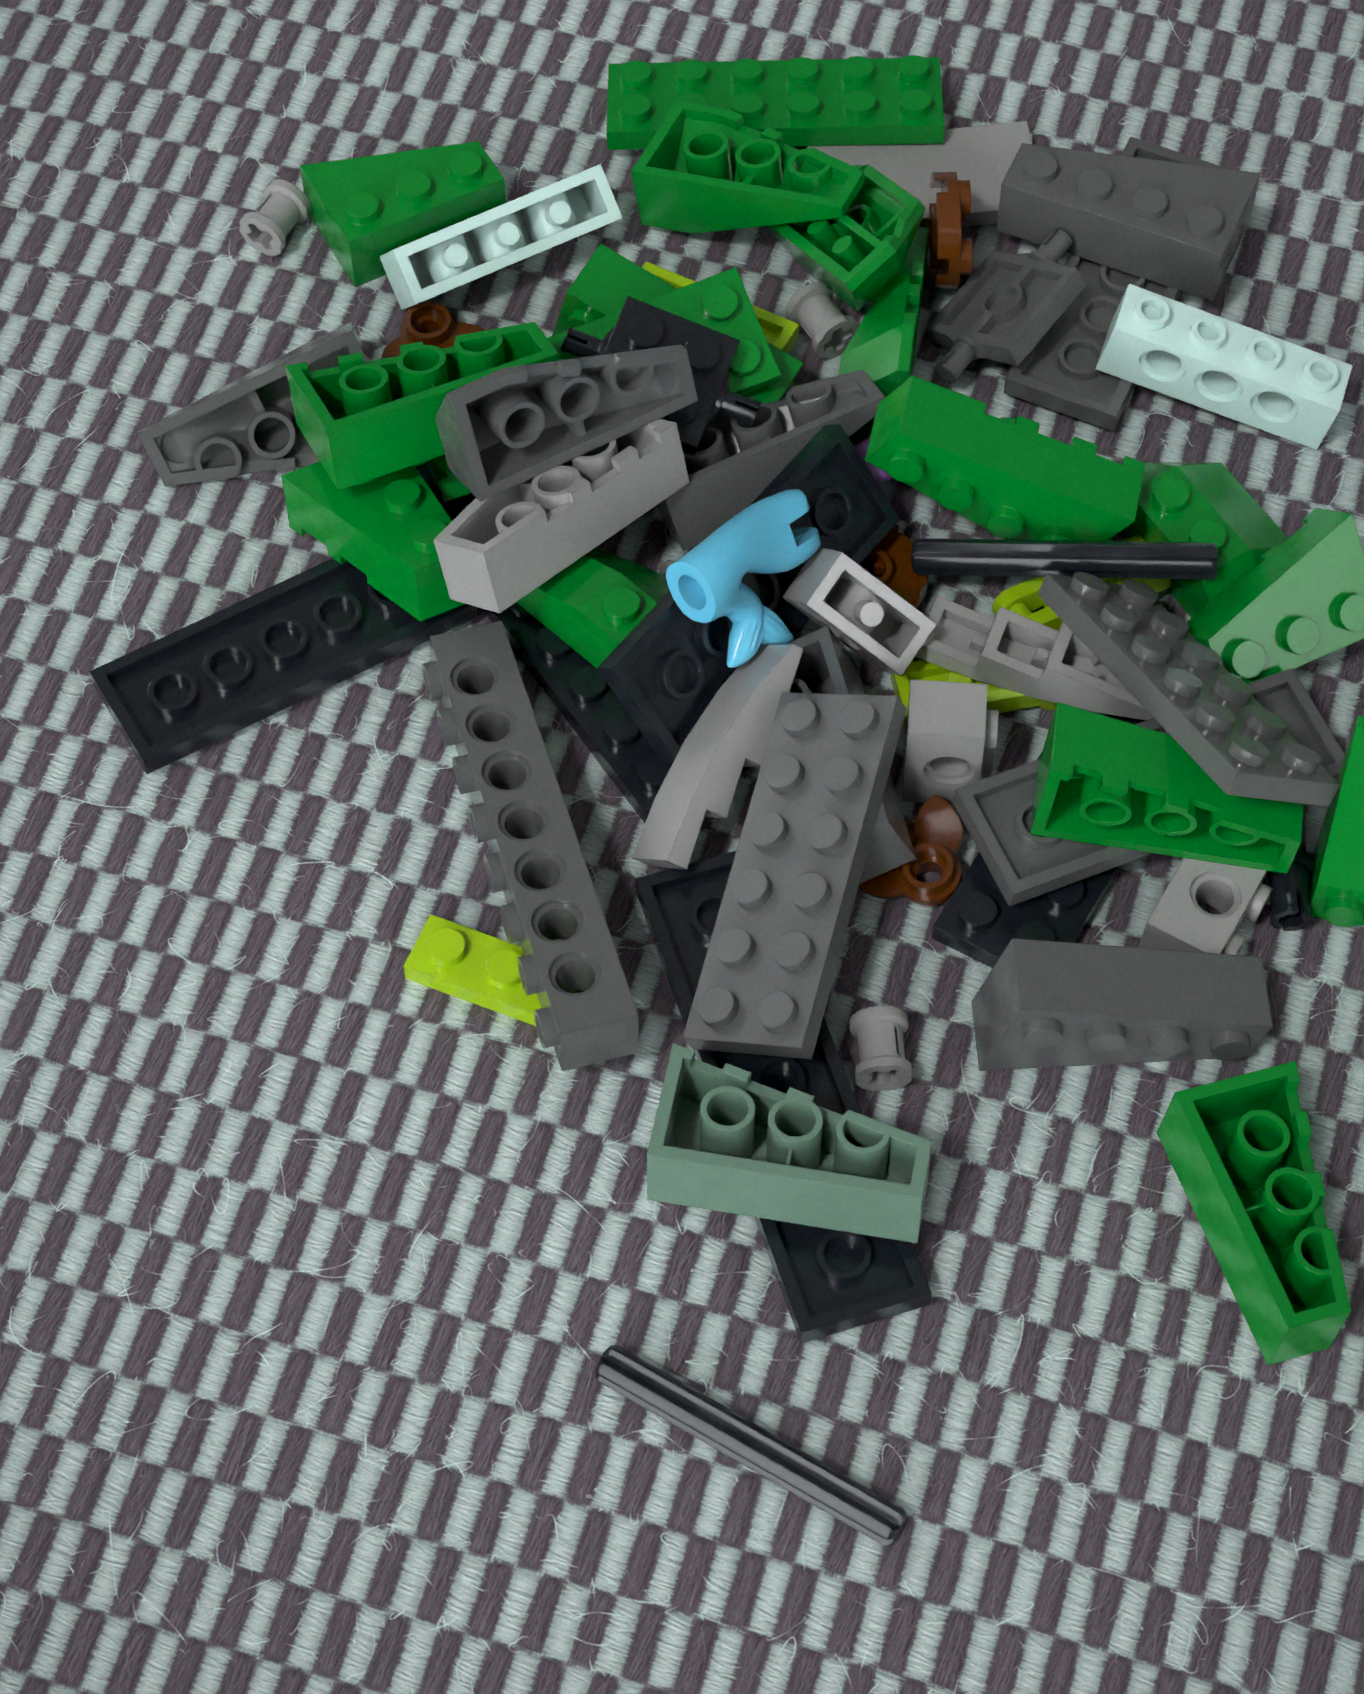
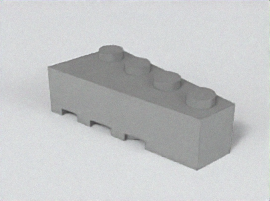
[433,419,690,613]

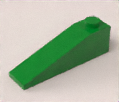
[631,100,865,234]
[839,227,929,441]
[516,547,670,668]
[1309,716,1364,927]

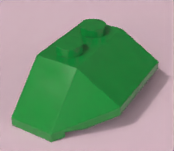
[764,164,926,312]
[1118,462,1288,618]

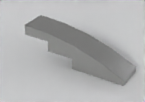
[915,595,1154,720]
[632,644,803,869]

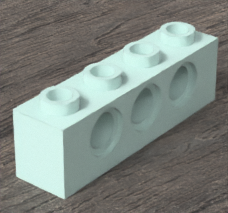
[379,164,622,310]
[1096,284,1353,450]

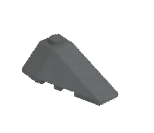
[138,322,370,486]
[435,344,698,502]
[656,369,885,551]

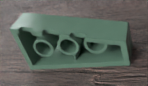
[647,1043,932,1243]

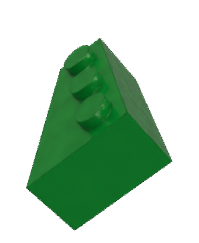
[300,141,506,287]

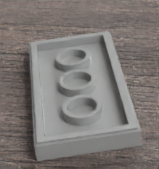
[806,121,1032,228]

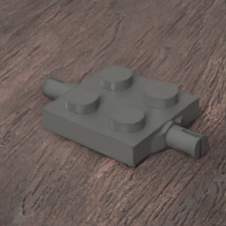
[925,228,1086,383]

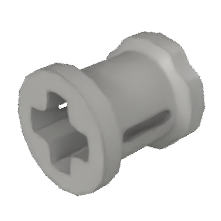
[239,179,312,256]
[785,282,859,359]
[849,1006,913,1091]

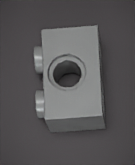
[782,547,937,676]
[902,680,999,805]
[1137,858,1273,955]

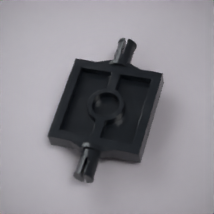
[561,296,761,455]

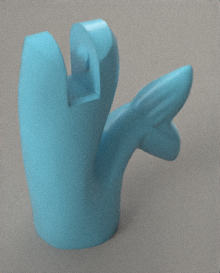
[665,489,821,668]

